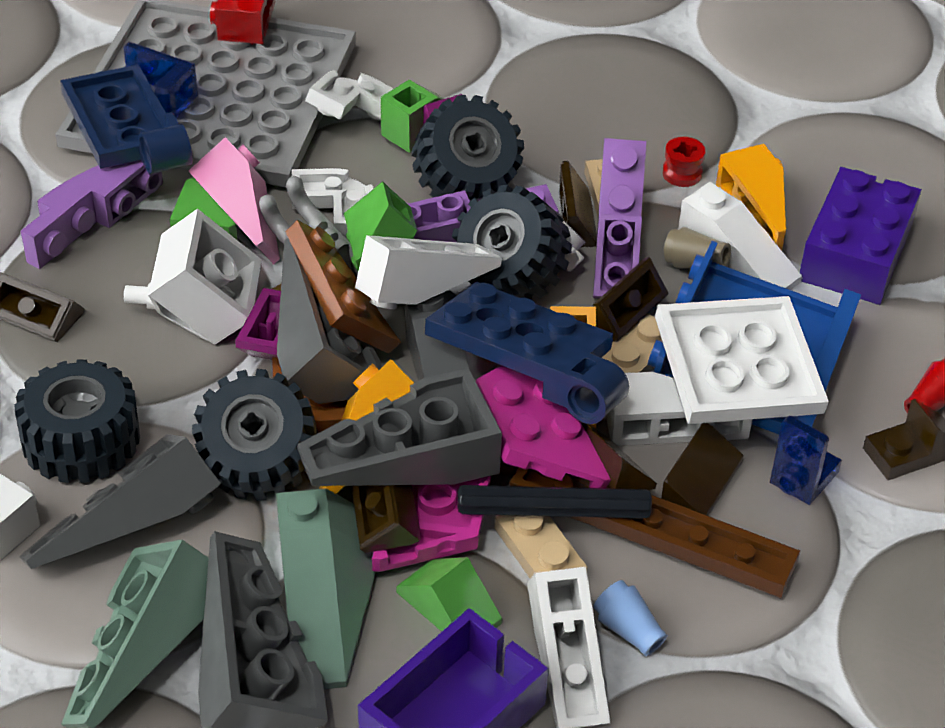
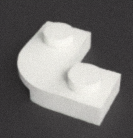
[305,70,393,121]
[292,168,374,236]

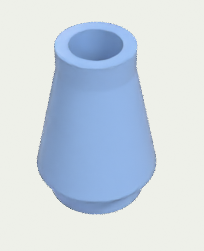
[593,580,668,656]

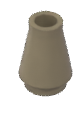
[664,227,731,269]

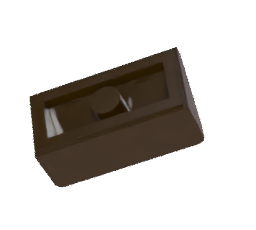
[559,161,597,247]
[593,257,669,342]
[0,272,85,342]
[581,422,657,491]
[661,423,744,516]
[352,485,421,553]

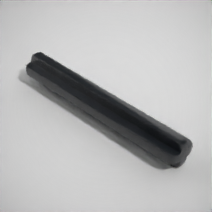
[457,485,652,519]

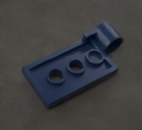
[60,64,193,174]
[425,282,629,424]

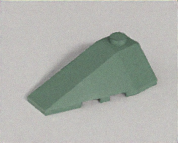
[276,488,375,690]
[61,539,208,728]

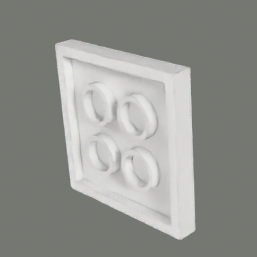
[655,296,829,424]

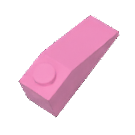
[188,137,280,264]

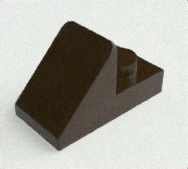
[863,399,945,481]

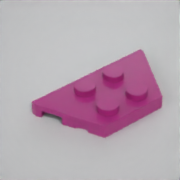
[476,366,611,488]
[372,476,491,572]

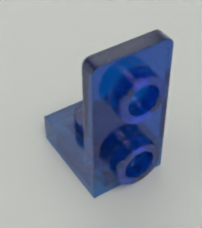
[123,42,198,118]
[769,415,842,505]

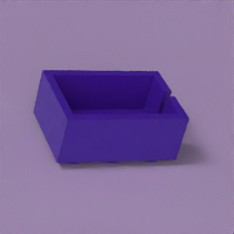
[799,166,922,305]
[358,608,549,728]

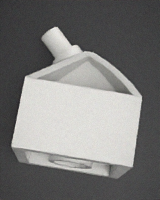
[124,209,262,345]

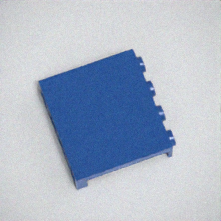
[647,241,862,444]

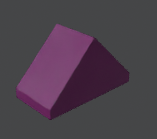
[235,288,281,360]

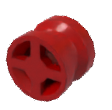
[662,136,706,187]

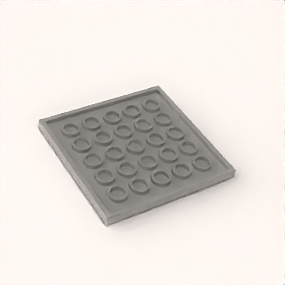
[55,0,356,187]

